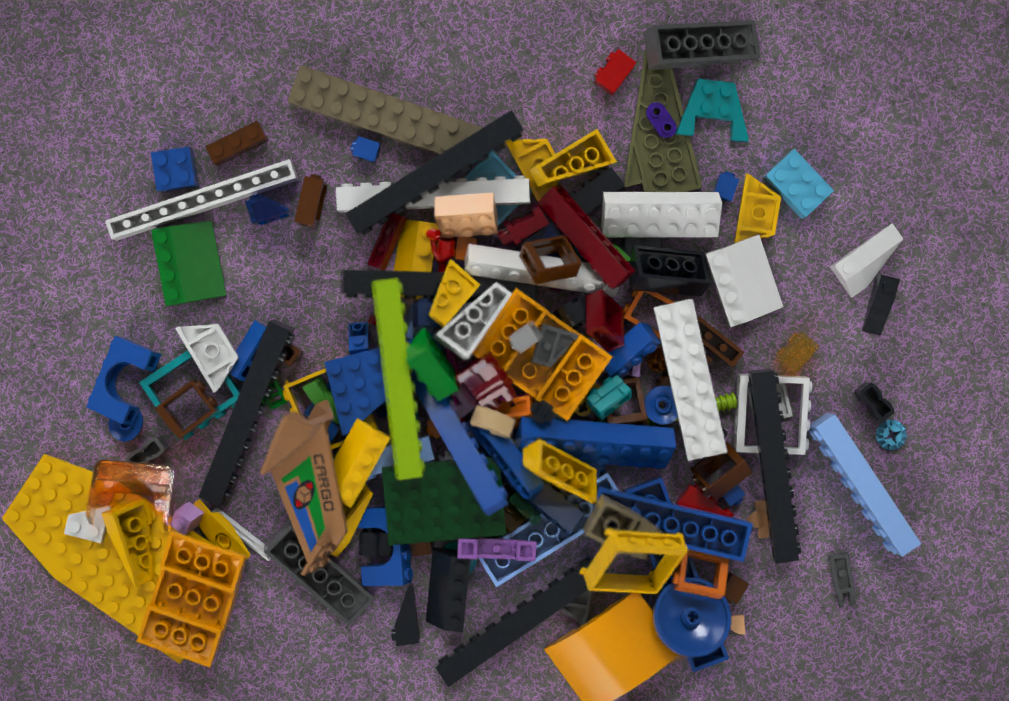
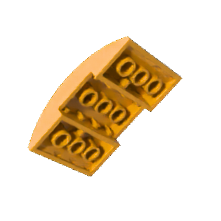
[472,288,612,421]
[137,531,246,667]
[544,593,679,701]

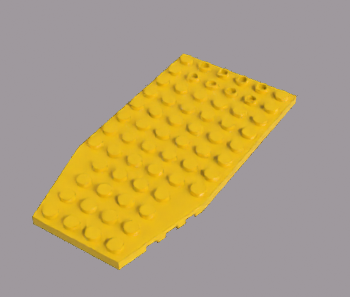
[2,454,245,664]

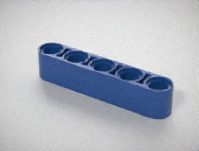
[469,421,544,499]

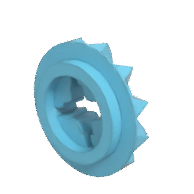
[876,420,907,450]

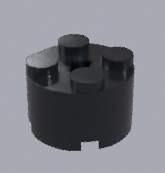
[552,293,586,330]

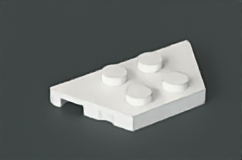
[175,324,239,393]

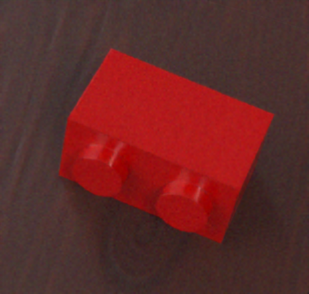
[594,49,637,96]

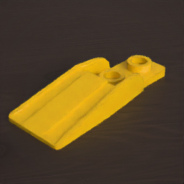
[193,499,251,561]

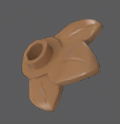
[746,500,770,539]

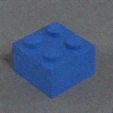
[151,146,199,193]

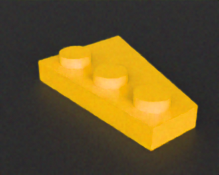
[428,259,480,328]

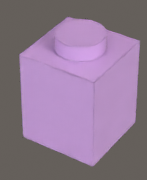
[170,502,204,535]

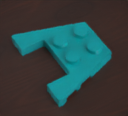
[675,79,749,143]

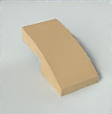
[471,405,516,439]

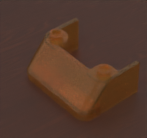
[86,459,174,531]

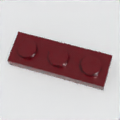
[367,213,407,271]

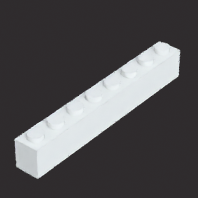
[464,244,619,297]

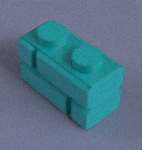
[586,375,632,420]

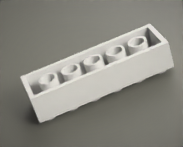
[601,192,722,237]

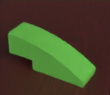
[302,376,340,425]

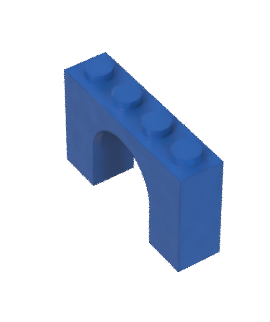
[86,336,162,426]
[358,506,413,586]

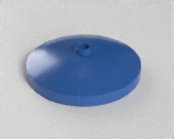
[653,577,731,657]

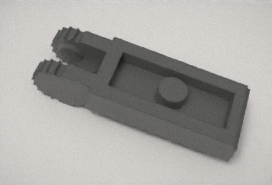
[828,552,856,608]

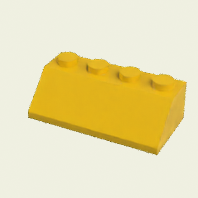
[394,220,438,300]
[333,418,391,507]
[523,439,597,504]

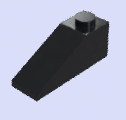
[862,274,900,335]
[391,583,420,646]

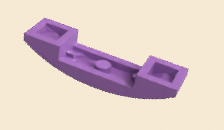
[457,538,536,561]

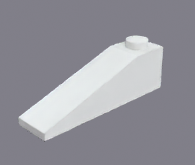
[830,223,903,298]

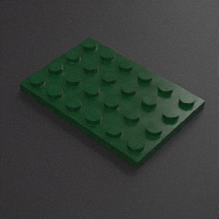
[382,457,506,545]

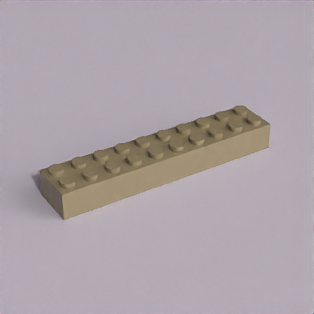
[288,65,483,155]

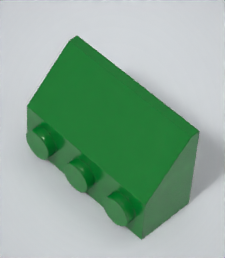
[406,327,459,401]

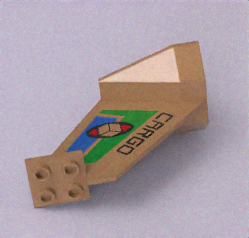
[260,400,348,576]

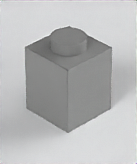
[509,321,543,353]

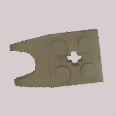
[583,494,661,559]

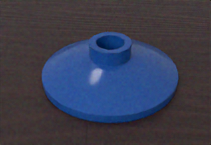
[644,386,678,424]
[108,410,143,442]

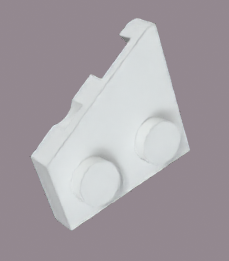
[64,506,112,543]

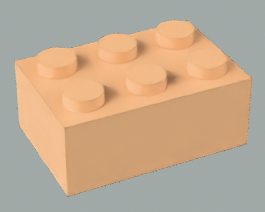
[435,193,498,238]

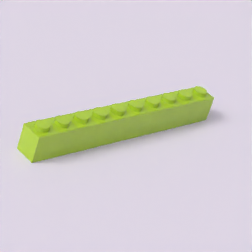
[371,278,425,480]

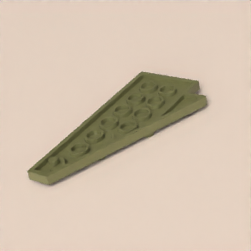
[624,48,703,192]

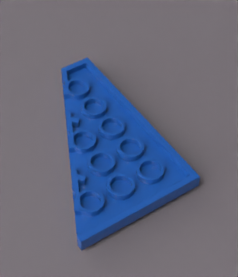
[324,333,443,436]

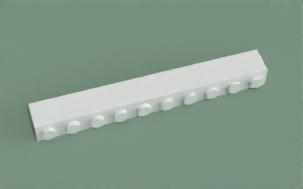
[105,159,299,241]
[336,176,531,213]

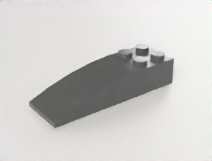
[643,20,760,70]
[264,519,375,626]

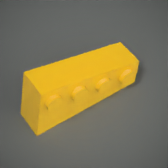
[528,129,617,187]

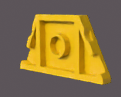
[506,139,559,207]
[734,173,781,243]

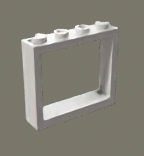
[733,374,812,455]

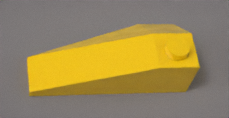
[330,484,373,557]
[101,499,153,587]

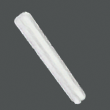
[211,507,271,561]

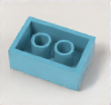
[762,149,834,219]

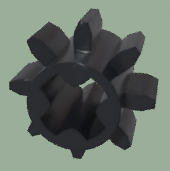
[530,399,555,424]

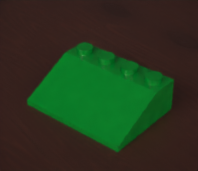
[151,220,227,307]

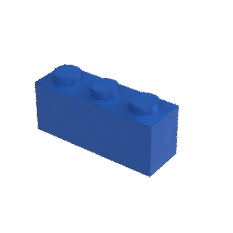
[230,320,266,382]
[605,322,661,378]

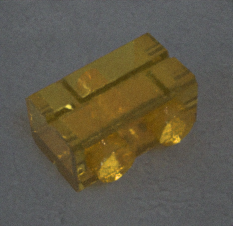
[774,331,819,376]

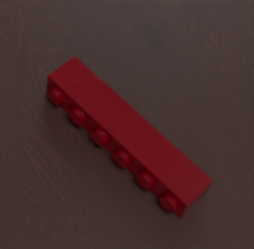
[537,185,635,289]

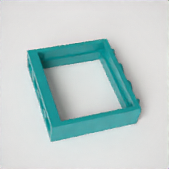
[139,350,241,440]

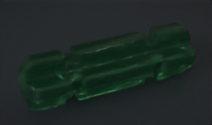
[509,493,542,526]

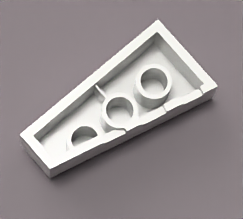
[432,282,512,360]

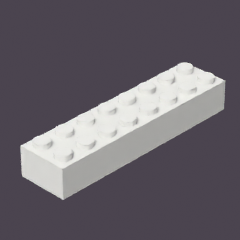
[653,299,727,461]

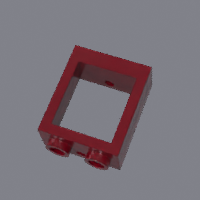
[586,289,624,352]

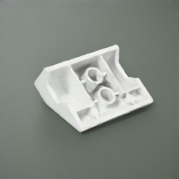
[704,235,783,327]

